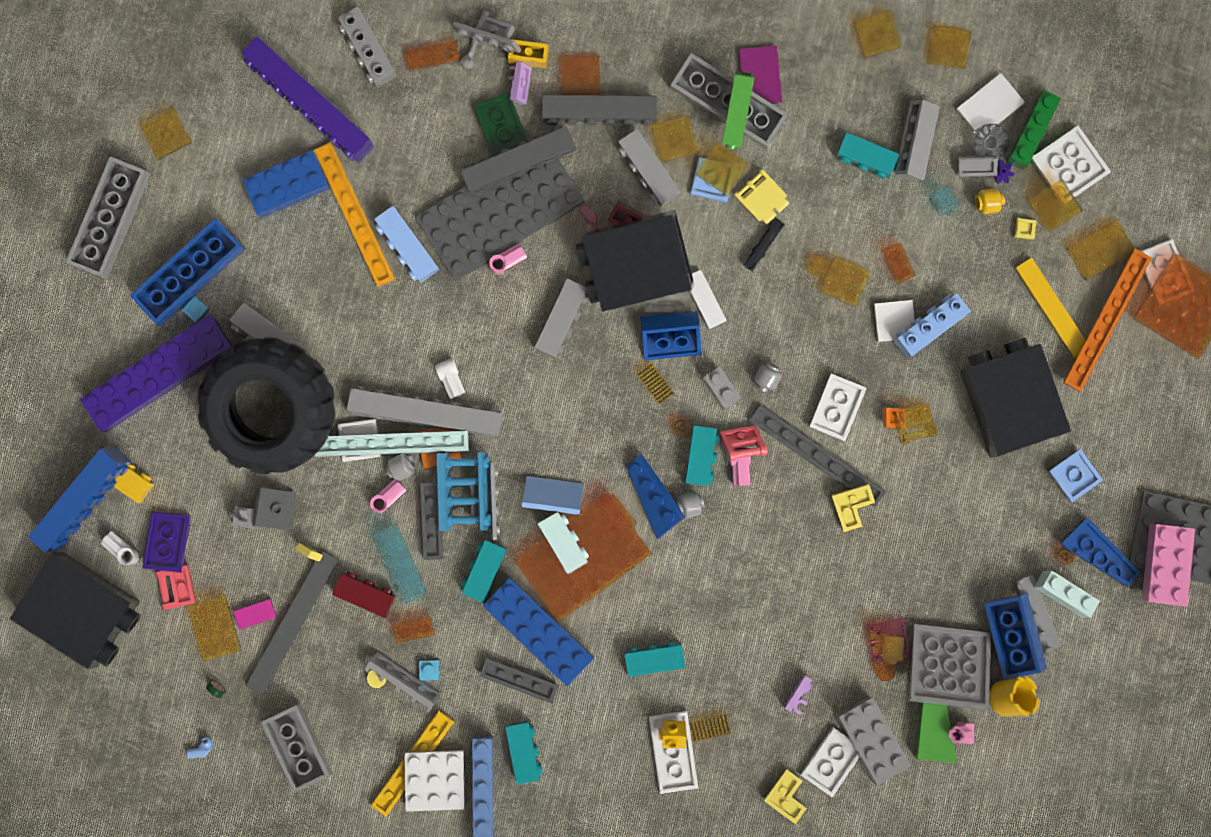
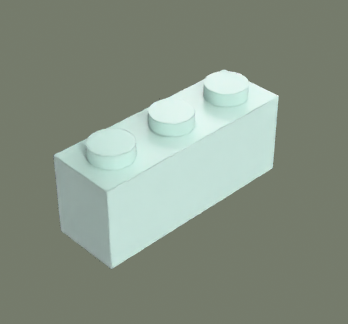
[538,512,589,574]
[1034,571,1100,618]

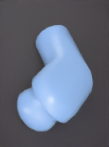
[187,737,213,758]

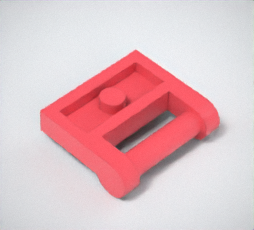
[719,425,767,462]
[155,565,197,610]

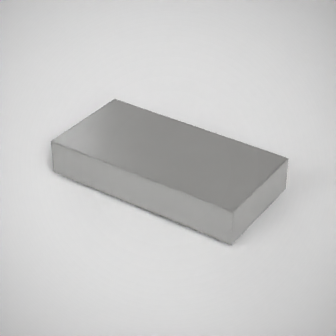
[958,155,998,177]

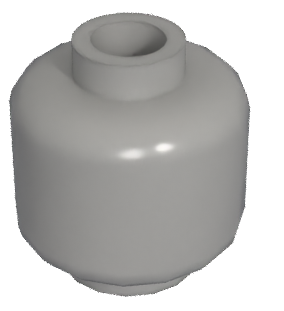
[754,362,782,392]
[386,453,416,481]
[675,492,704,519]

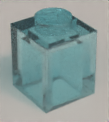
[929,185,960,217]

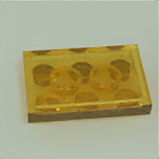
[1066,218,1135,281]
[187,595,242,662]

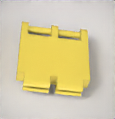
[733,169,789,225]

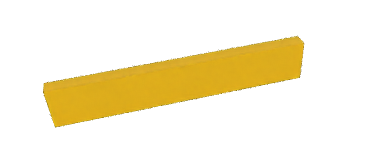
[1014,258,1085,360]
[370,710,455,817]

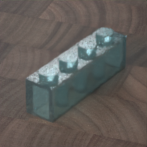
[373,524,429,604]

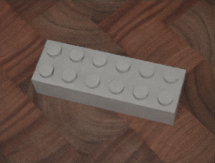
[670,53,788,150]
[65,157,151,280]

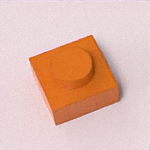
[883,408,904,429]

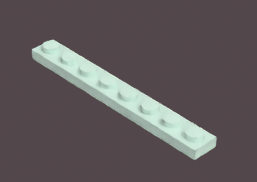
[315,431,469,457]

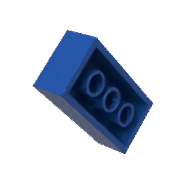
[242,150,331,218]
[984,593,1047,680]

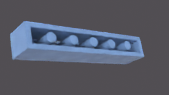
[472,736,494,837]

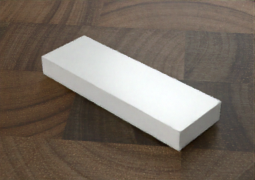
[690,270,727,330]

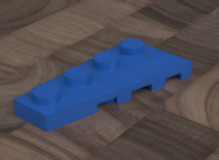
[626,454,686,539]
[1059,517,1141,587]

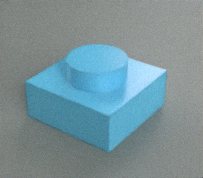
[419,660,439,680]

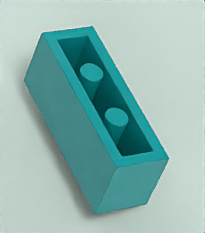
[836,132,900,179]
[685,426,720,487]
[460,540,507,603]
[624,641,686,677]
[506,721,543,785]

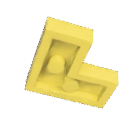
[832,484,875,532]
[764,769,807,824]

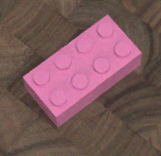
[1142,524,1195,606]

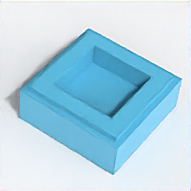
[182,296,209,323]

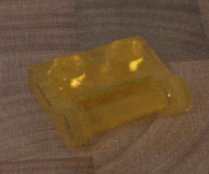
[892,403,938,445]

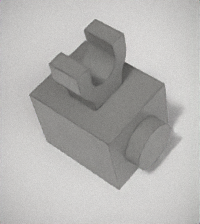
[230,506,259,529]

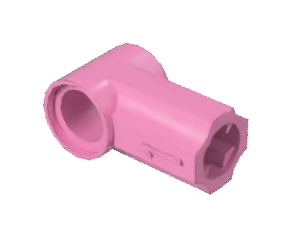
[489,244,527,274]
[730,448,751,486]
[370,479,406,513]
[949,722,974,744]

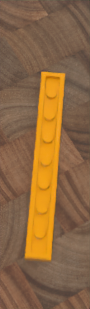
[314,142,395,287]

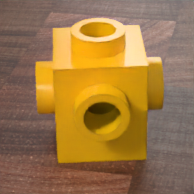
[658,720,686,749]

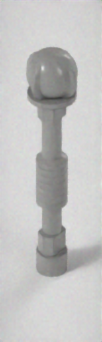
[461,10,490,69]

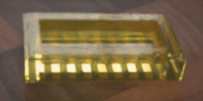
[636,363,674,405]
[689,714,731,742]

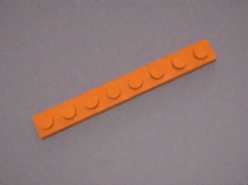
[1063,249,1152,392]

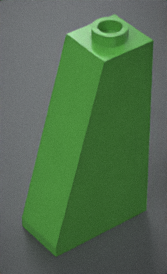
[722,70,755,149]
[914,702,957,763]

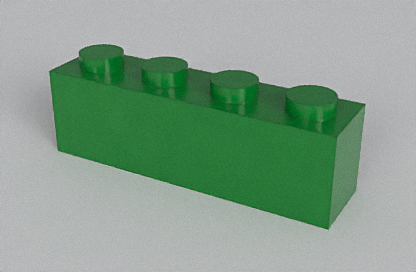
[1006,90,1061,170]

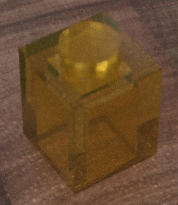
[880,635,904,664]

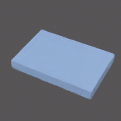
[522,476,584,514]

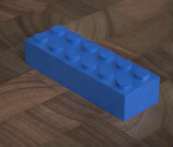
[130,218,246,326]
[28,446,131,553]
[483,577,594,687]

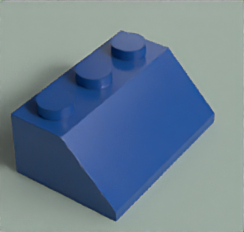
[640,311,701,361]

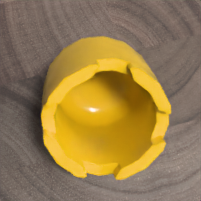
[989,677,1039,717]

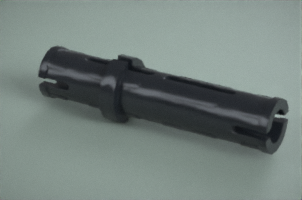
[743,218,785,272]

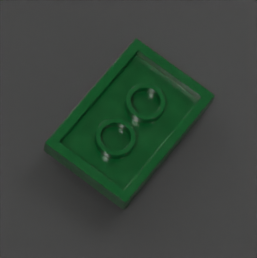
[474,92,528,157]

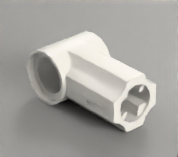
[434,358,466,399]
[101,531,140,565]

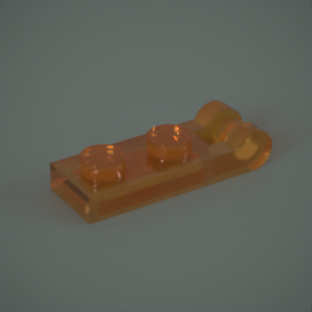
[405,40,461,71]

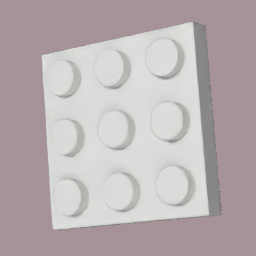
[1031,126,1111,205]
[405,750,464,811]

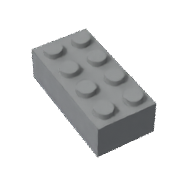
[835,696,911,786]
[261,703,333,793]

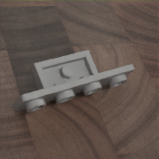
[453,15,521,53]
[469,462,500,540]

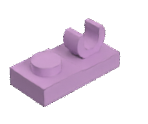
[508,62,532,104]
[783,674,812,714]

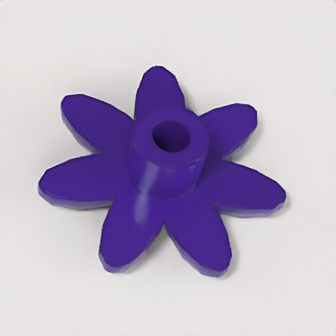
[991,160,1015,184]

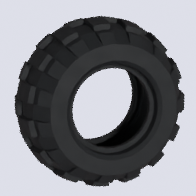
[197,337,336,474]

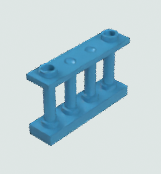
[437,452,491,531]

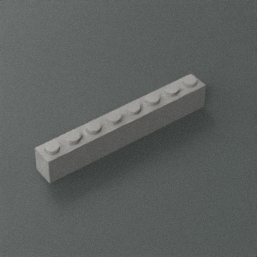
[347,386,503,439]

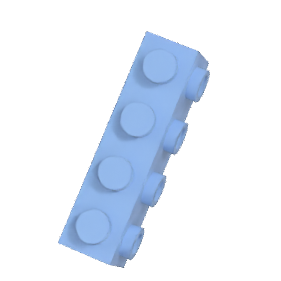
[375,206,439,283]
[894,294,971,359]

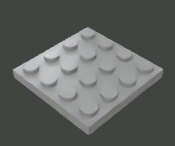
[909,624,991,710]

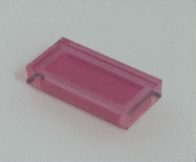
[580,204,597,229]

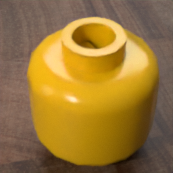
[975,188,1005,215]

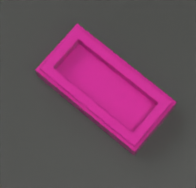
[233,599,277,630]

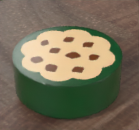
[206,680,226,698]

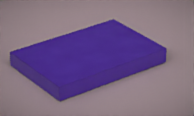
[142,511,191,573]

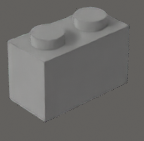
[703,366,741,410]

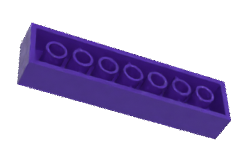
[241,36,374,163]
[80,315,233,432]

